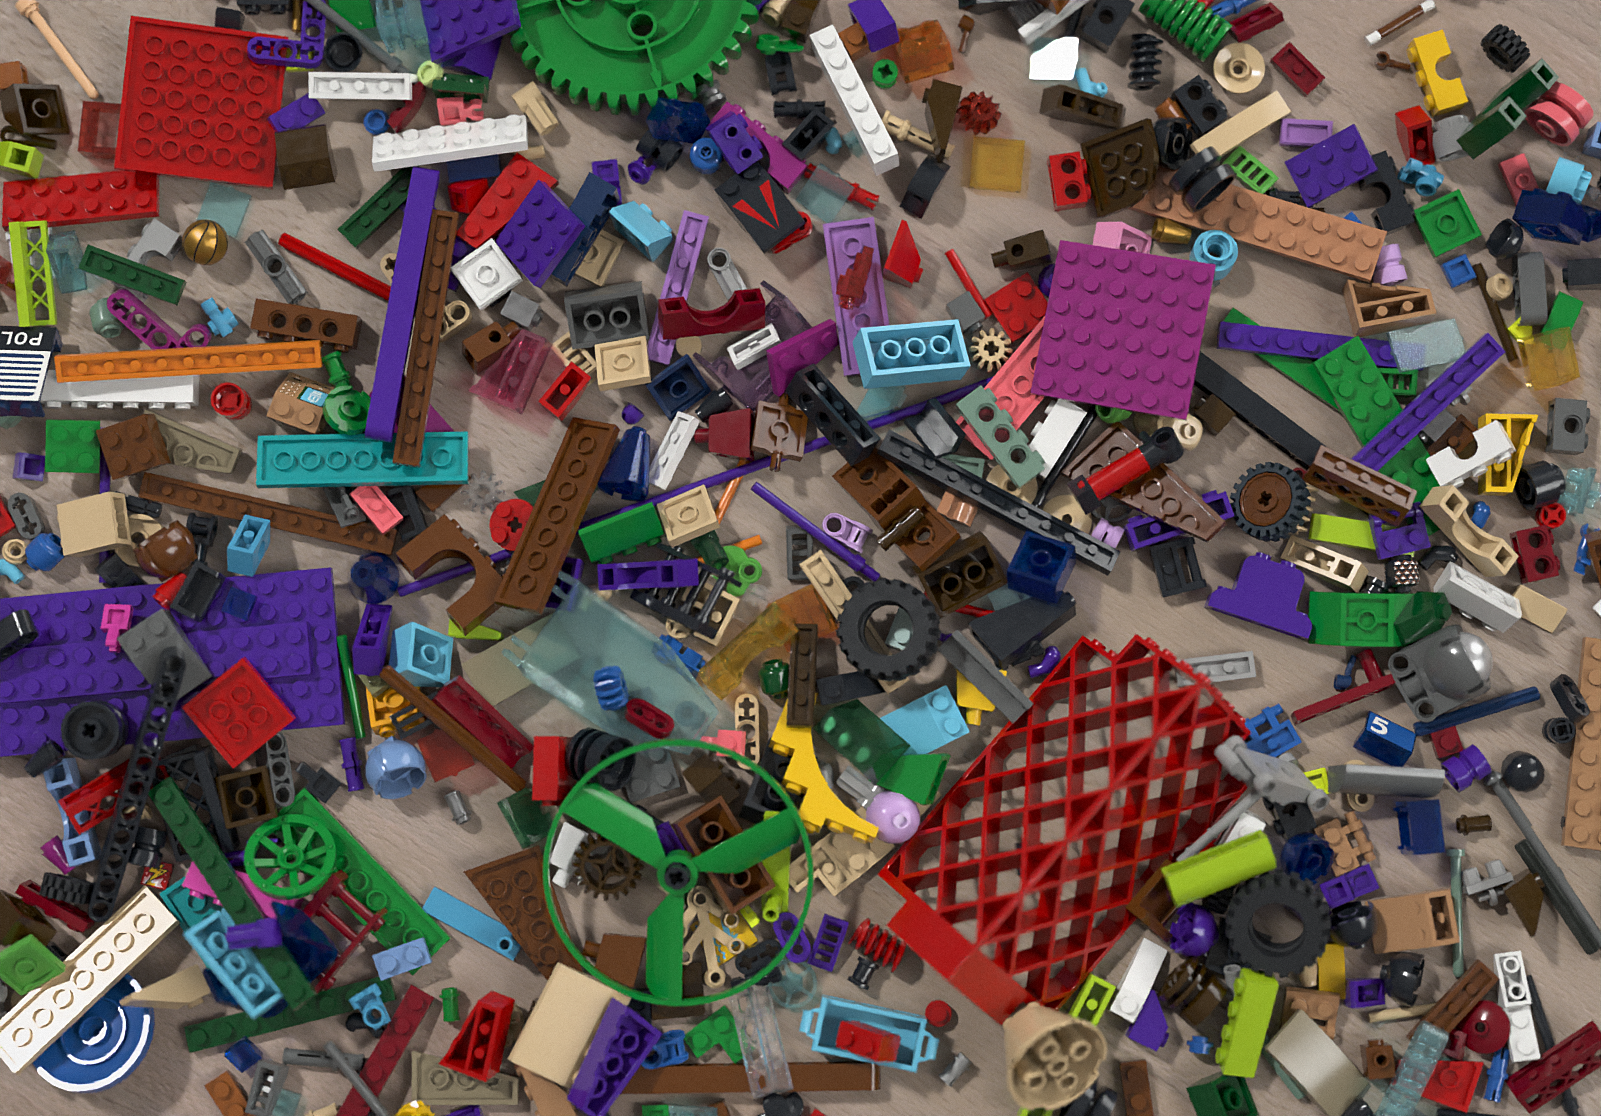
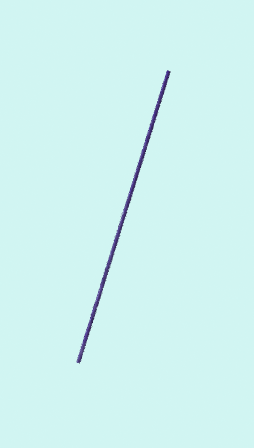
[397,376,994,597]

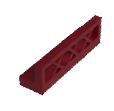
[432,675,534,769]
[1504,1020,1601,1114]

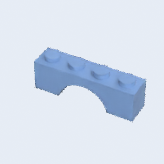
[43,758,102,867]

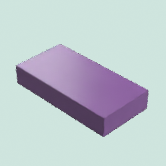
[1279,118,1333,147]

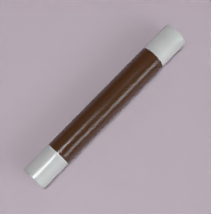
[1364,0,1435,46]

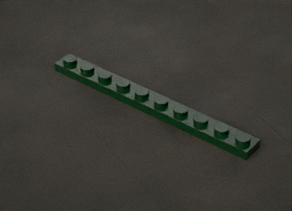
[148,777,317,1010]

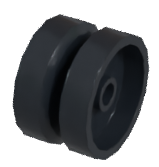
[1169,146,1237,212]
[61,701,128,760]
[1058,1080,1118,1116]

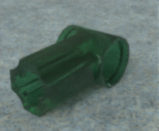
[690,530,729,570]

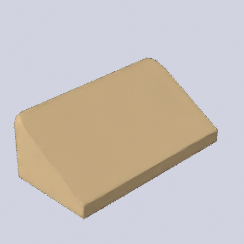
[1512,585,1568,633]

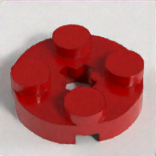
[489,499,534,551]

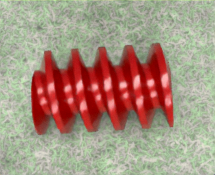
[848,918,906,973]

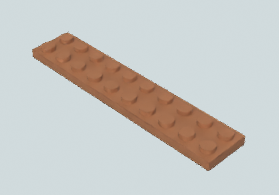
[1129,166,1387,283]

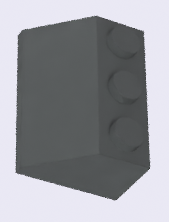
[564,281,649,350]

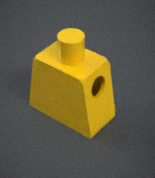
[956,669,1007,726]

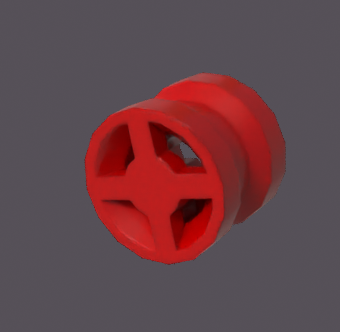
[1535,503,1566,530]

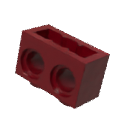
[1509,525,1560,584]

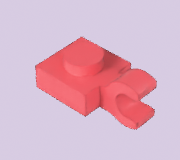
[698,729,746,757]

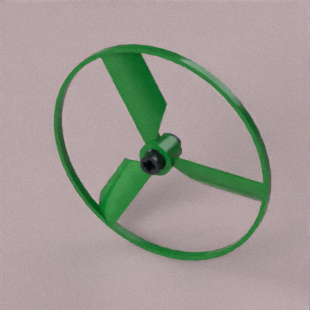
[543,739,814,1006]

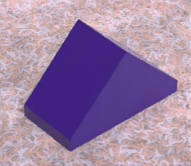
[1343,977,1385,1009]

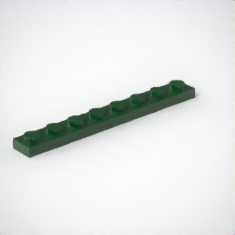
[184,977,397,1053]

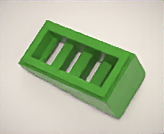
[1222,146,1279,194]

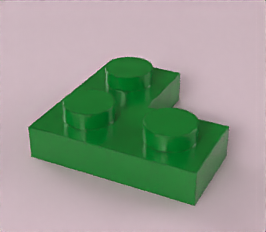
[684,1004,756,1064]

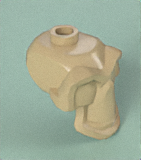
[1133,412,1203,451]

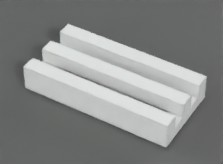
[727,323,782,370]

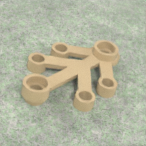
[683,886,744,988]

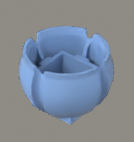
[365,736,427,799]

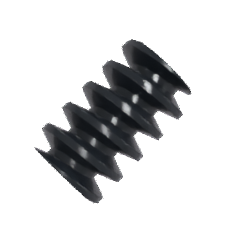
[1128,33,1163,91]

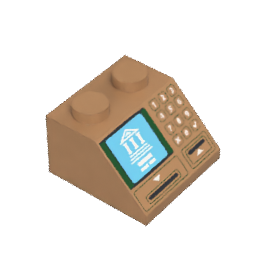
[266,372,335,435]

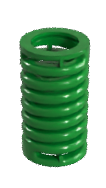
[1138,0,1233,63]

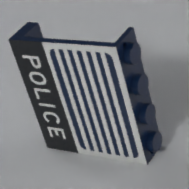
[0,326,63,417]

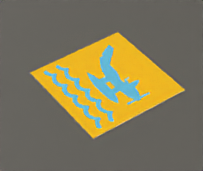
[689,906,758,967]

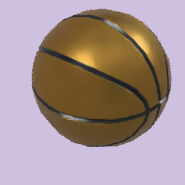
[182,219,229,265]

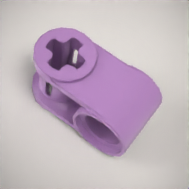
[821,513,873,554]

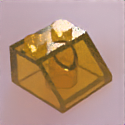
[1517,326,1580,391]

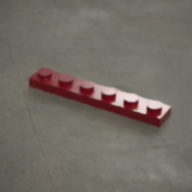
[336,985,435,1116]

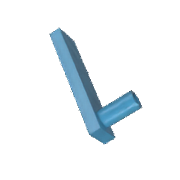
[423,886,521,961]

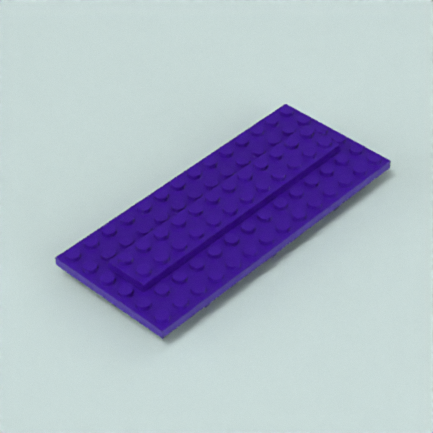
[0,567,345,757]

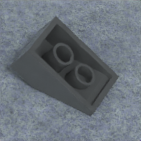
[117,609,213,701]

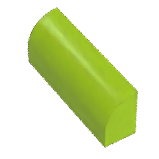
[1161,829,1277,908]

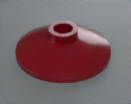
[1457,1000,1511,1054]

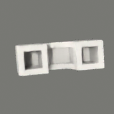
[1426,420,1516,488]

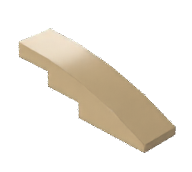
[1190,91,1291,157]

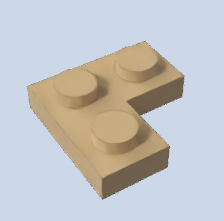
[789,839,854,897]

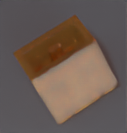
[892,20,955,84]

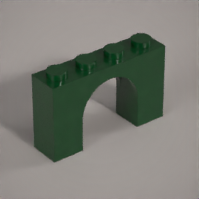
[1456,58,1559,160]

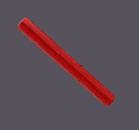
[278,233,391,301]

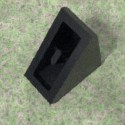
[782,107,835,162]

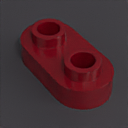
[624,698,674,739]

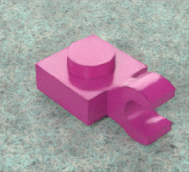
[101,604,133,652]

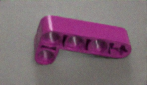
[107,289,212,350]

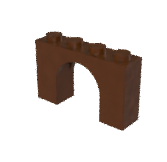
[396,514,504,636]

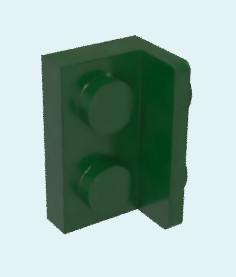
[432,73,490,103]

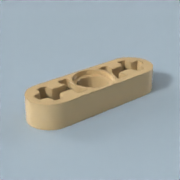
[735,693,760,770]

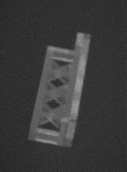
[729,985,793,1099]

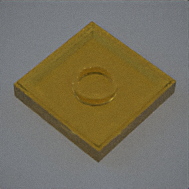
[969,136,1025,193]

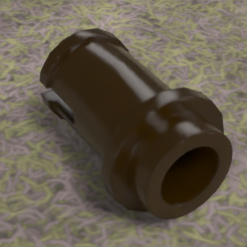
[1456,814,1492,836]

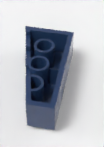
[549,172,620,287]

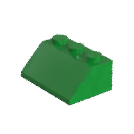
[578,502,666,564]

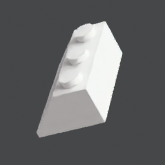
[1433,561,1522,633]

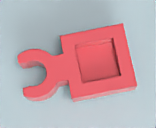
[437,97,484,125]

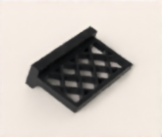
[146,745,241,862]

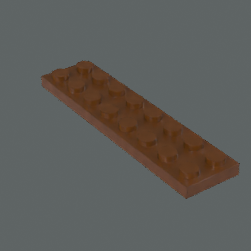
[493,417,620,615]

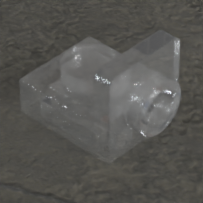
[733,583,773,629]

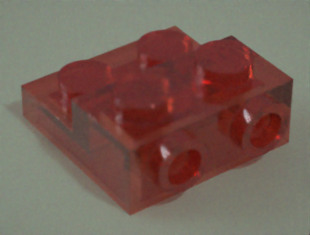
[836,246,874,310]

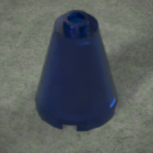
[597,426,651,502]
[348,552,400,604]

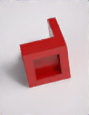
[447,175,489,214]

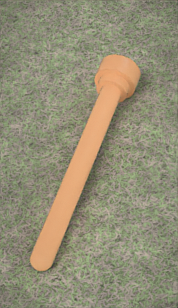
[15,0,99,99]

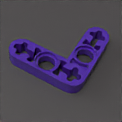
[247,0,326,69]

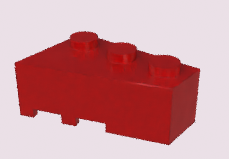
[439,990,515,1082]

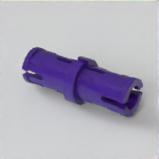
[339,737,365,792]

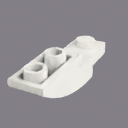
[1493,951,1540,1063]

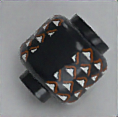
[1384,555,1420,593]

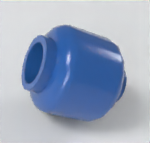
[690,138,723,174]
[25,533,65,571]

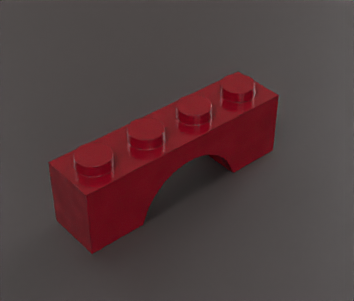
[658,288,766,340]

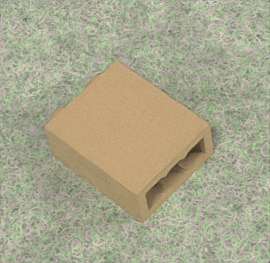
[57,492,132,557]

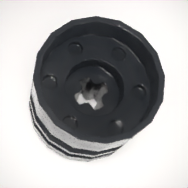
[565,727,636,792]

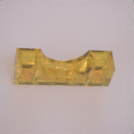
[699,601,799,701]

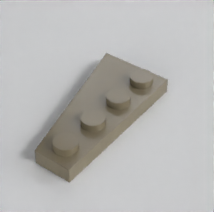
[412,1050,519,1105]

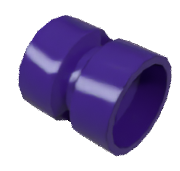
[1440,744,1492,793]

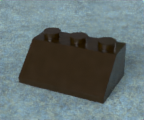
[911,531,1009,619]

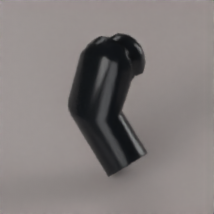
[1417,546,1458,571]

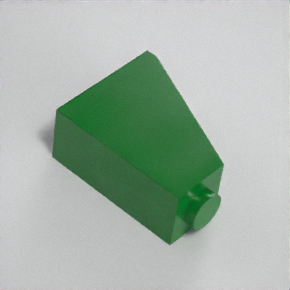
[868,753,951,805]

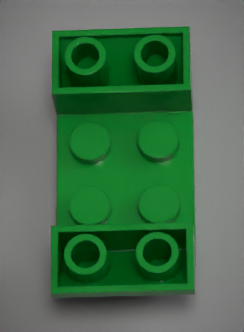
[1308,591,1415,647]

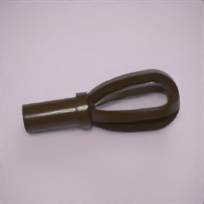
[0,125,57,150]

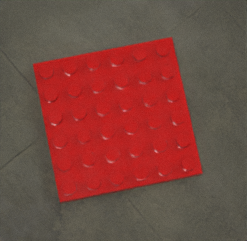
[114,15,288,189]

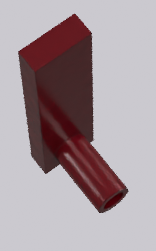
[1290,649,1395,726]

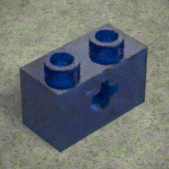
[646,97,711,144]

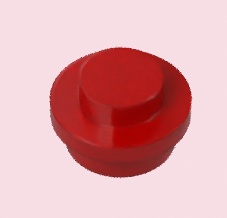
[925,1000,952,1027]

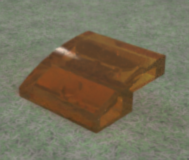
[766,584,838,653]

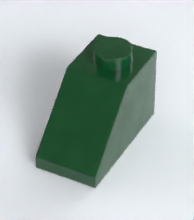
[1393,591,1452,645]

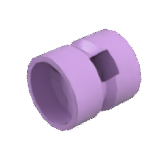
[1372,244,1407,286]

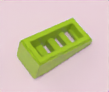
[448,619,504,641]

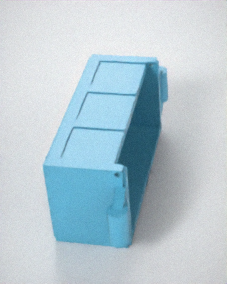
[799,994,939,1072]

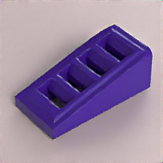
[807,913,849,972]

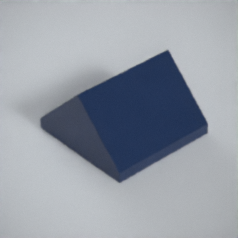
[645,354,712,421]

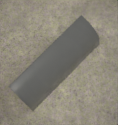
[1328,764,1445,798]

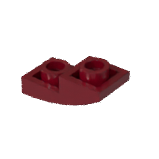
[387,81,427,133]

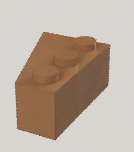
[1342,279,1437,337]

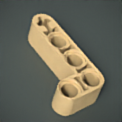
[380,253,473,343]

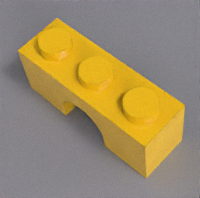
[1407,29,1468,117]

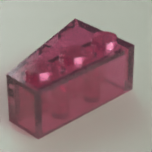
[468,329,553,415]

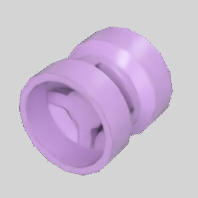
[1091,517,1125,548]

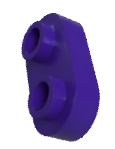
[773,912,811,963]

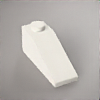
[1106,938,1167,1023]

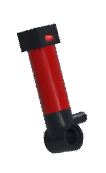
[1067,427,1184,515]

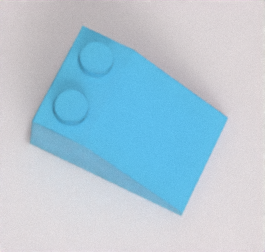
[609,201,673,263]
[875,685,970,755]

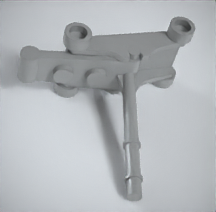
[1177,736,1330,861]

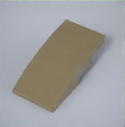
[461,612,582,707]
[1264,1009,1369,1116]

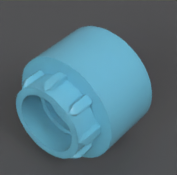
[1543,157,1592,208]
[1189,230,1238,281]

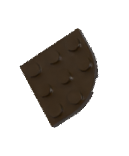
[1080,118,1159,218]

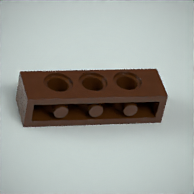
[250,298,362,353]

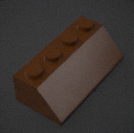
[671,795,776,915]

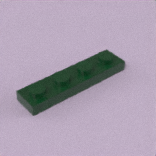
[337,165,420,250]
[78,244,187,306]

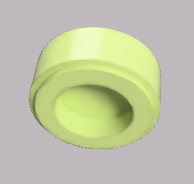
[417,60,443,88]

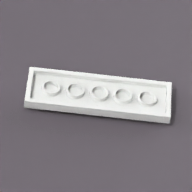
[372,115,528,172]

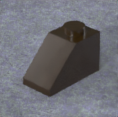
[781,0,821,43]

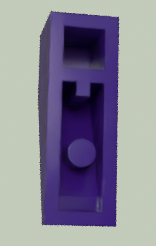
[352,604,393,676]

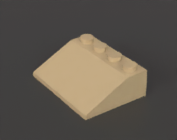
[508,962,632,1089]

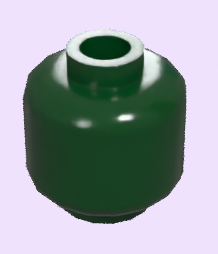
[758,659,789,699]

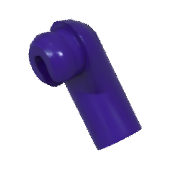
[1027,646,1061,678]

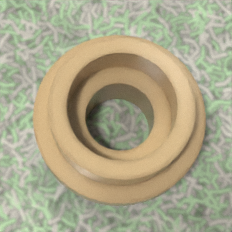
[2,539,28,565]

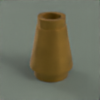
[1151,217,1192,244]

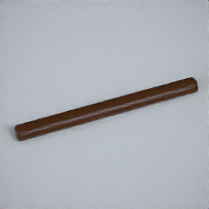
[379,665,527,793]

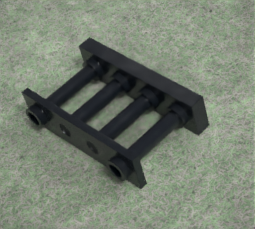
[629,543,743,640]

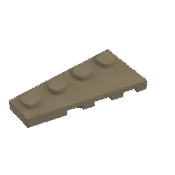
[143,409,243,474]

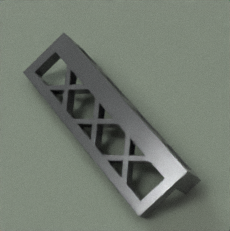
[937,630,1033,724]

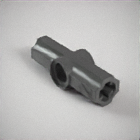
[245,229,308,304]

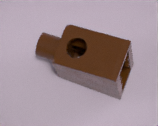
[462,321,521,375]
[582,933,647,988]

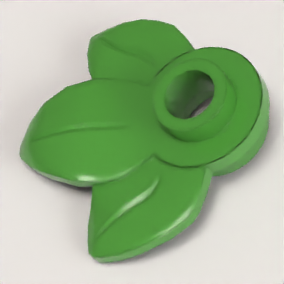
[711,545,762,597]

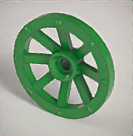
[244,814,337,900]

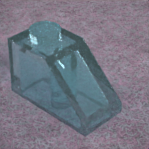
[46,230,88,294]
[857,385,907,420]

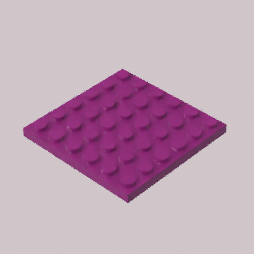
[1030,240,1216,421]

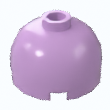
[866,790,920,844]

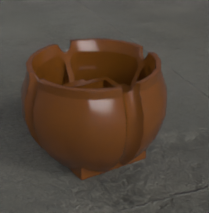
[132,520,198,583]

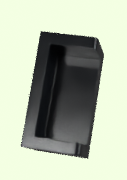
[170,560,226,623]

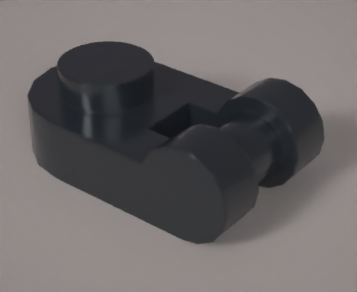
[765,51,797,96]

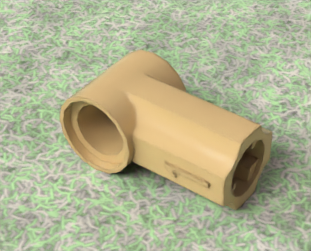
[511,81,559,136]

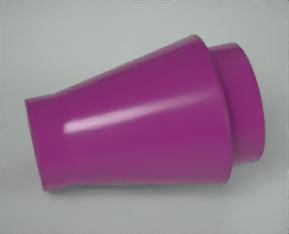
[40,835,77,875]

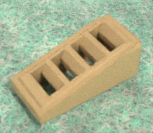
[550,332,597,387]

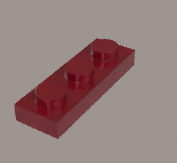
[15,879,95,932]

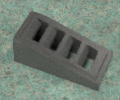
[786,525,813,580]
[245,1059,290,1116]

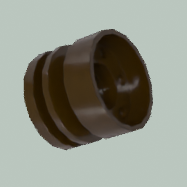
[1157,956,1228,1028]

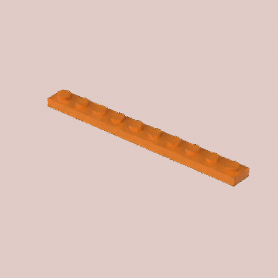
[54,340,322,383]

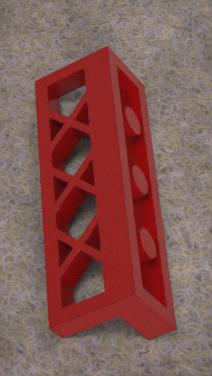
[58,757,170,835]

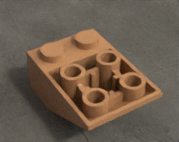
[1365,888,1460,954]

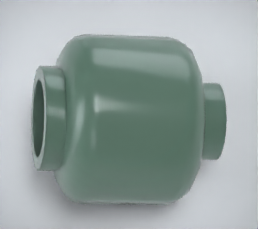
[89,298,126,338]

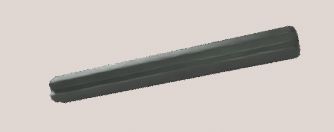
[1515,839,1600,955]

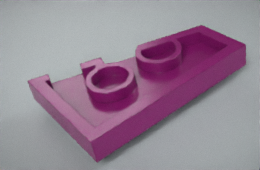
[766,319,839,397]

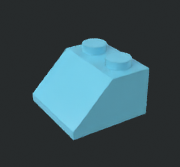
[389,622,453,687]

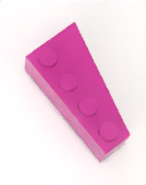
[182,861,304,926]

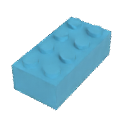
[852,319,970,389]

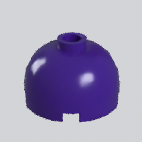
[1169,902,1219,957]

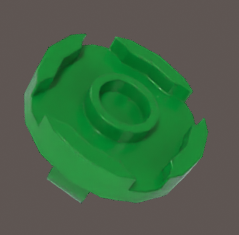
[323,385,371,435]

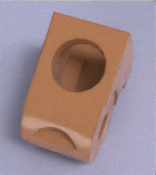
[937,491,979,528]

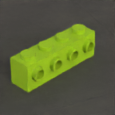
[1216,968,1279,1078]

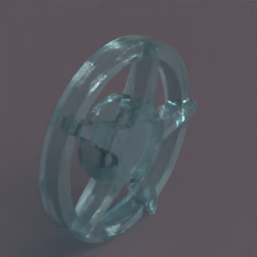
[768,959,817,1008]

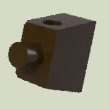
[991,229,1053,272]

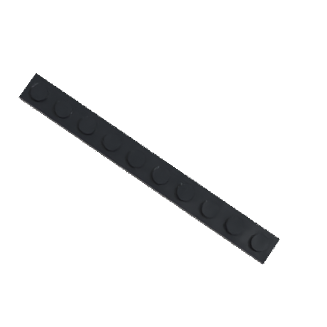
[876,429,1121,576]

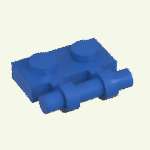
[1244,703,1302,758]

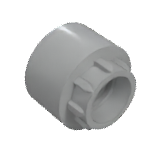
[1433,115,1471,162]

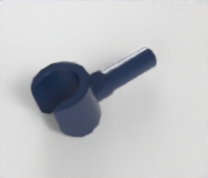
[1333,655,1357,690]

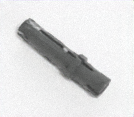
[282,1047,365,1071]

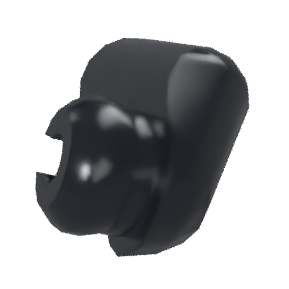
[345,1013,385,1038]

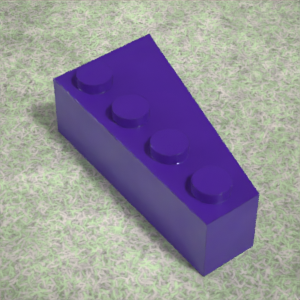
[567,997,662,1116]

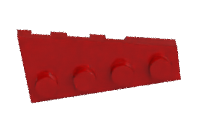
[456,152,559,250]

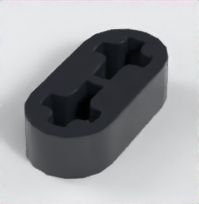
[1550,674,1590,723]
[735,938,782,975]

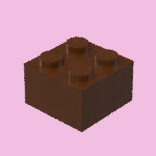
[96,414,171,480]

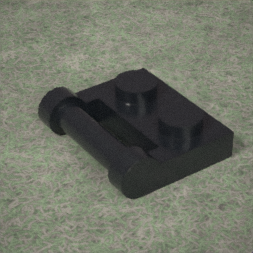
[1148,536,1207,598]

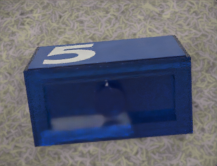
[1353,711,1417,767]

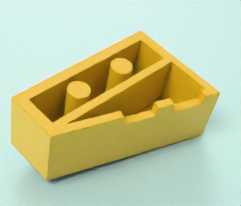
[1478,414,1538,496]

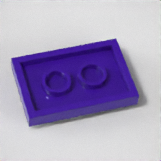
[1284,124,1379,208]

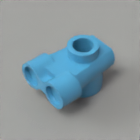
[1397,158,1444,196]
[200,297,239,338]
[349,983,391,1031]

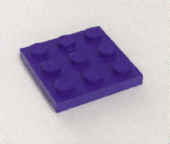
[494,180,585,288]

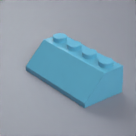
[183,911,283,1020]

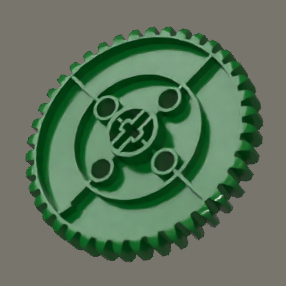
[507,0,762,115]

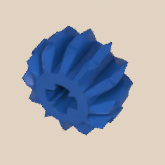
[593,666,629,711]

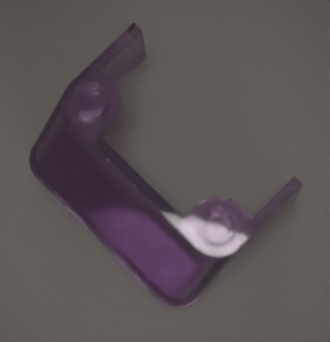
[692,280,812,411]

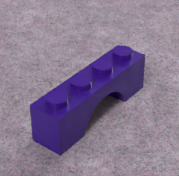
[597,559,699,591]

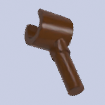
[958,15,974,53]
[1375,51,1411,71]

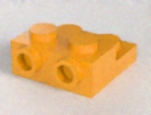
[365,686,426,738]

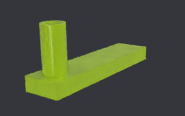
[761,811,791,922]

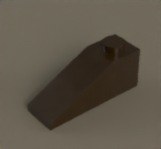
[922,79,963,164]
[1039,84,1124,130]

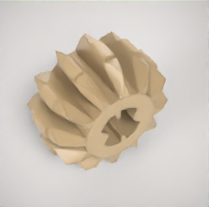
[968,328,1013,373]

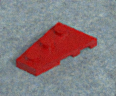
[1389,1059,1484,1113]

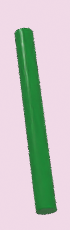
[336,635,366,739]

